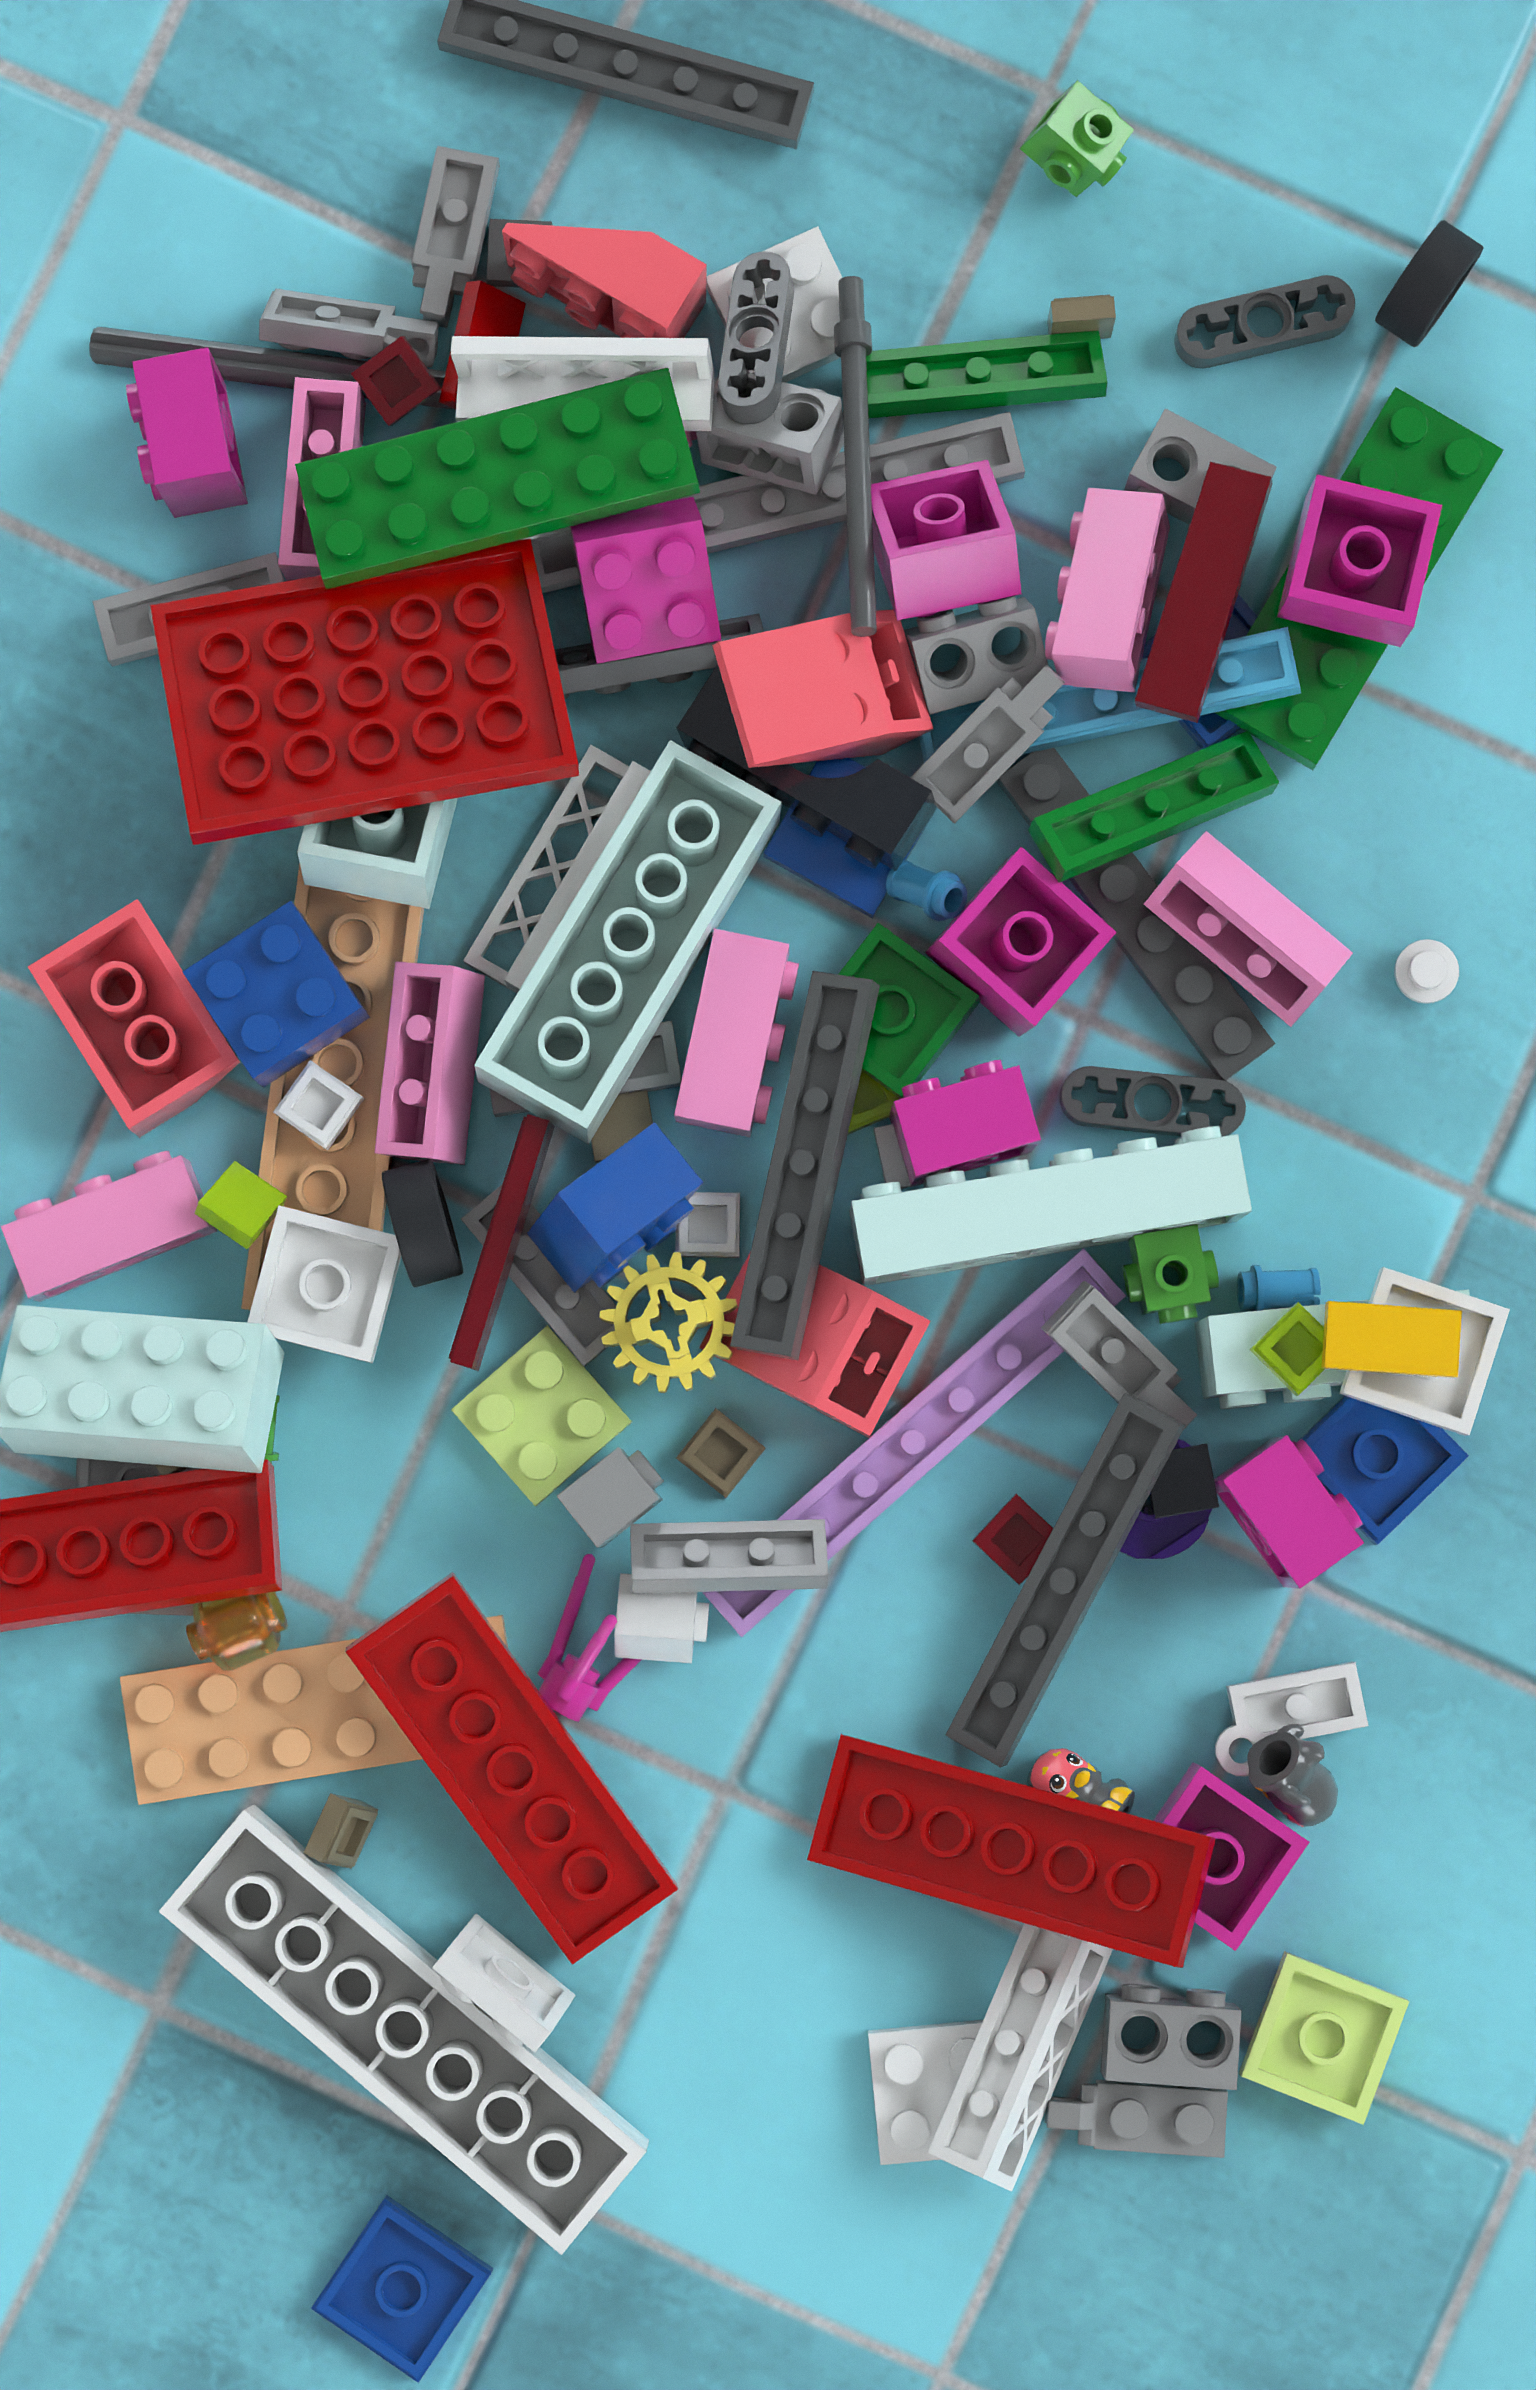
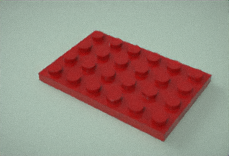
[150,538,579,845]

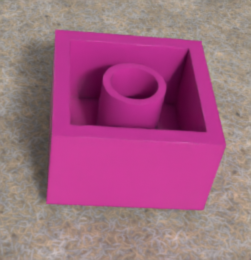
[126,347,248,518]
[871,460,1022,621]
[1277,474,1442,647]
[570,497,722,664]
[924,847,1117,1037]
[889,1060,1041,1187]
[1214,1435,1364,1589]
[1153,1762,1309,1951]

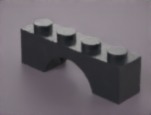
[676,665,937,871]

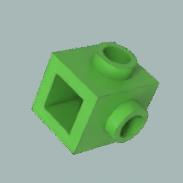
[1019,80,1134,197]
[1123,1224,1219,1324]

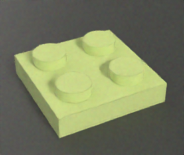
[451,1325,632,1506]
[1239,1951,1409,2125]

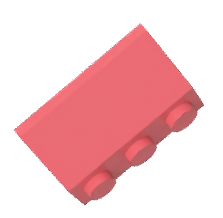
[28,899,240,1138]

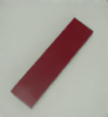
[1135,461,1273,723]
[448,1114,555,1371]

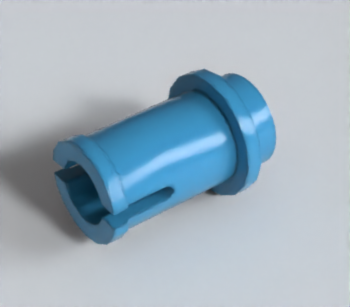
[886,860,967,921]
[1237,1265,1321,1311]

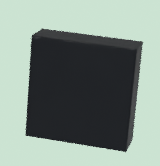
[1149,1443,1219,1519]

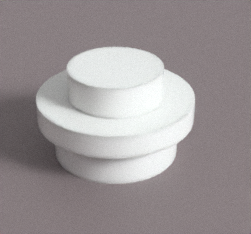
[1394,939,1459,1004]

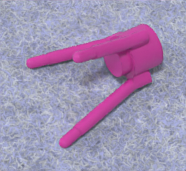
[537,1554,642,1722]

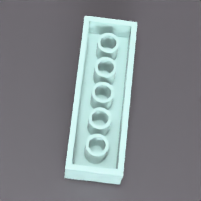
[474,740,781,1144]
[849,1126,1252,1286]

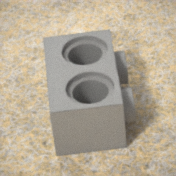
[696,372,844,495]
[1124,408,1277,530]
[904,596,1048,715]
[557,1447,664,1548]
[1100,1984,1242,2090]

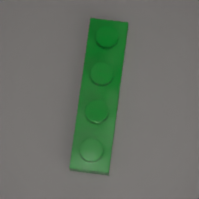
[866,330,1108,419]
[1028,731,1279,883]

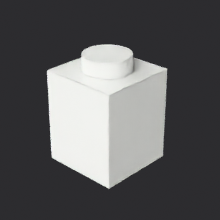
[614,1573,709,1663]

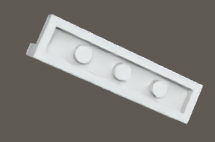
[451,336,714,431]
[463,745,651,993]
[928,1923,1113,2192]

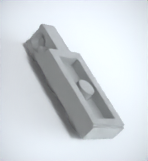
[411,146,500,328]
[259,289,439,367]
[910,665,1065,824]
[1041,1281,1197,1430]
[1045,2080,1228,2158]

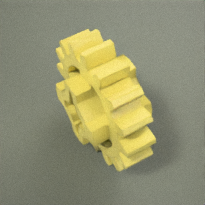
[599,1252,738,1393]

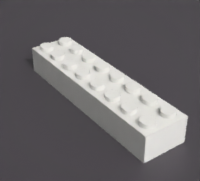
[159,1805,649,2255]

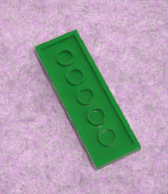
[295,367,700,589]
[1214,387,1504,771]

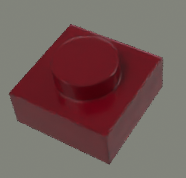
[351,336,442,426]
[972,1494,1053,1585]

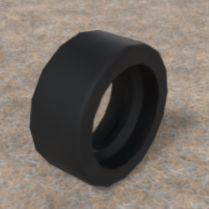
[1375,220,1484,347]
[382,1159,463,1287]

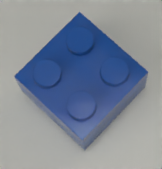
[182,900,370,1088]
[527,1122,704,1293]

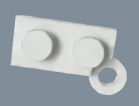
[1215,1661,1369,1776]

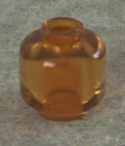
[186,1592,288,1671]

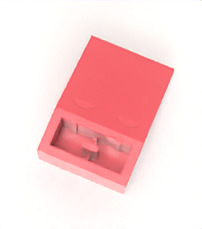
[502,223,707,338]
[712,609,933,768]
[699,1251,931,1438]

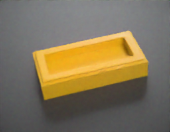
[1321,1301,1462,1378]

